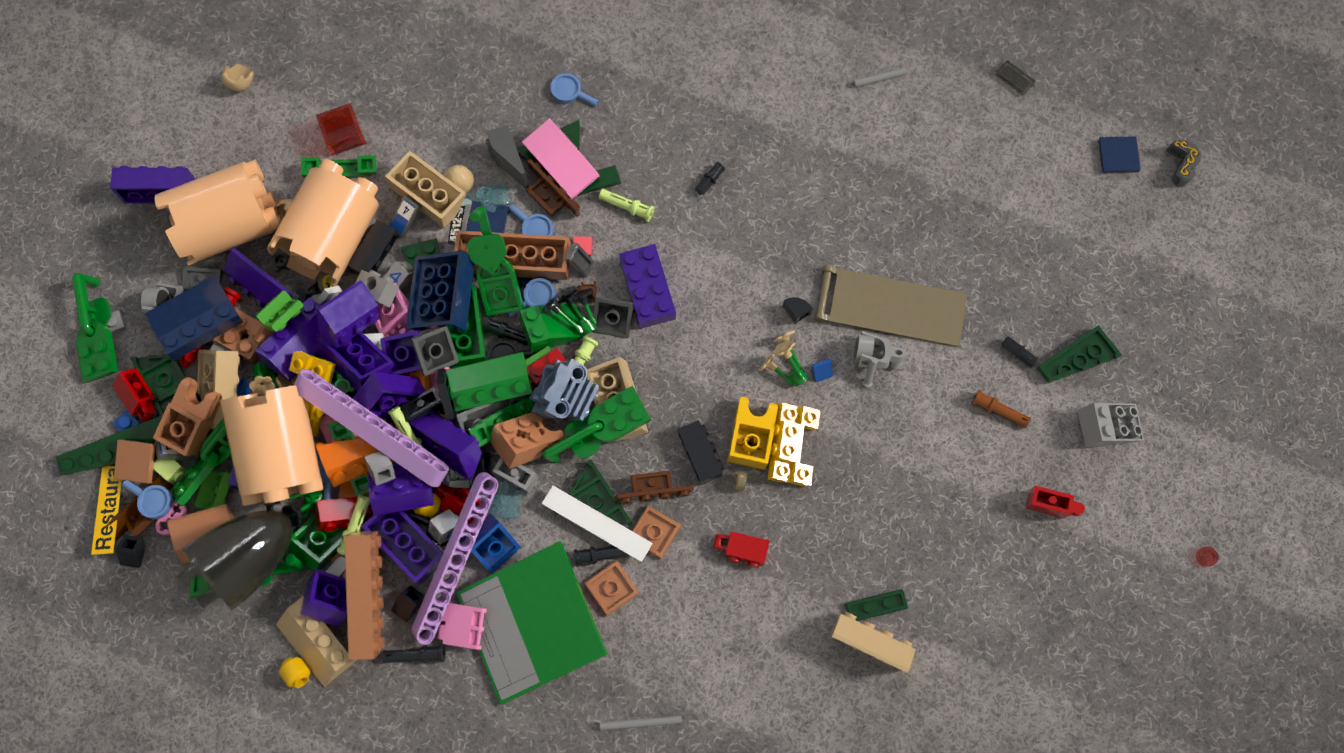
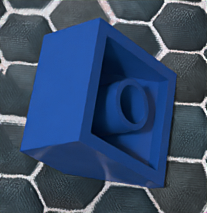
[461,513,521,574]

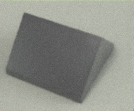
[592,296,634,338]
[411,326,459,376]

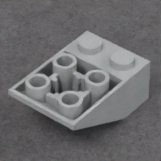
[1078,403,1144,447]

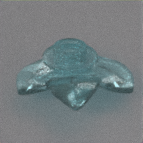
[476,184,511,213]
[489,481,524,519]

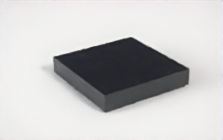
[437,368,455,420]

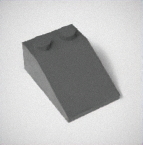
[485,125,529,189]
[449,400,509,448]

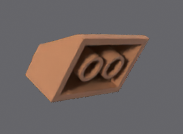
[167,504,241,564]

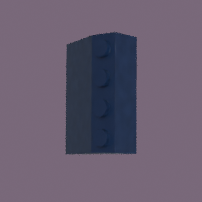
[406,251,475,333]
[145,275,243,361]

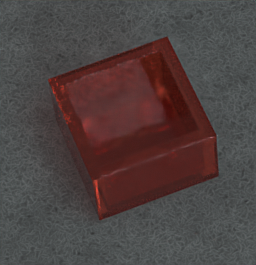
[316,103,367,156]

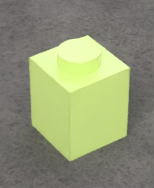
[153,460,187,485]

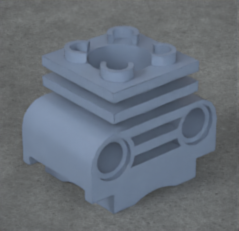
[529,358,599,421]

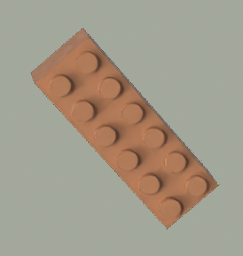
[454,231,571,280]
[345,531,385,660]

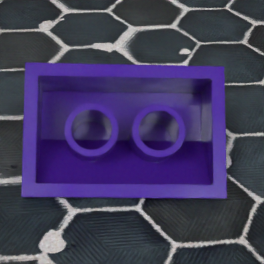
[317,280,379,349]

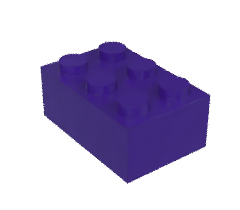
[352,372,426,420]
[367,465,434,516]

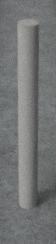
[600,715,682,731]

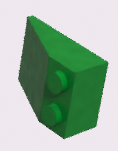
[519,304,586,353]
[287,515,346,572]

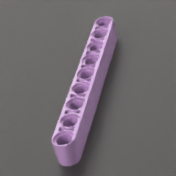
[294,369,449,487]
[411,472,498,645]

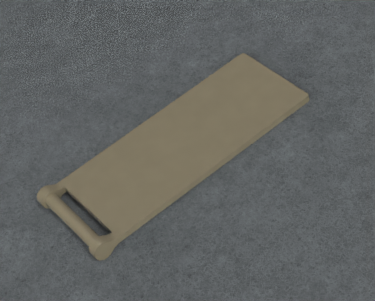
[814,265,967,347]

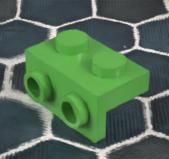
[256,291,304,332]
[193,470,231,510]

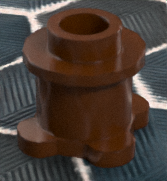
[577,281,597,303]

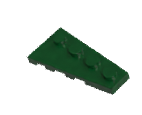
[1037,325,1122,383]

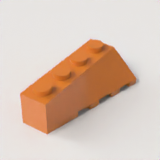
[315,429,398,487]

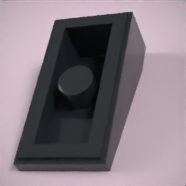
[400,387,443,422]

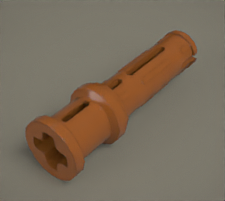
[971,389,1031,428]

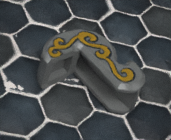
[1166,139,1201,187]

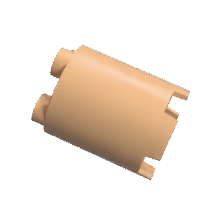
[155,159,281,266]
[267,159,379,286]
[220,385,324,506]

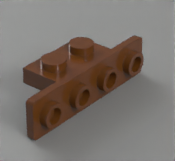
[526,159,580,217]
[614,471,694,504]
[102,474,174,541]

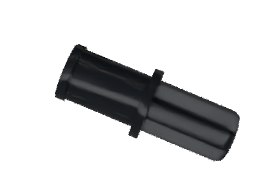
[695,162,725,195]
[1002,336,1038,368]

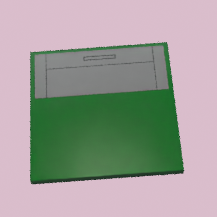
[456,541,608,705]

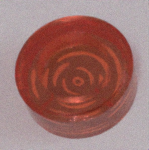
[1196,546,1218,567]

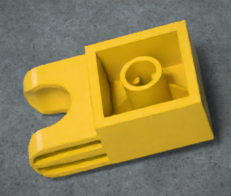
[727,396,778,470]

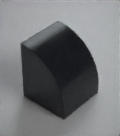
[783,297,813,324]
[116,535,145,568]
[391,585,425,622]

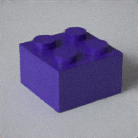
[380,330,421,375]
[300,569,347,627]

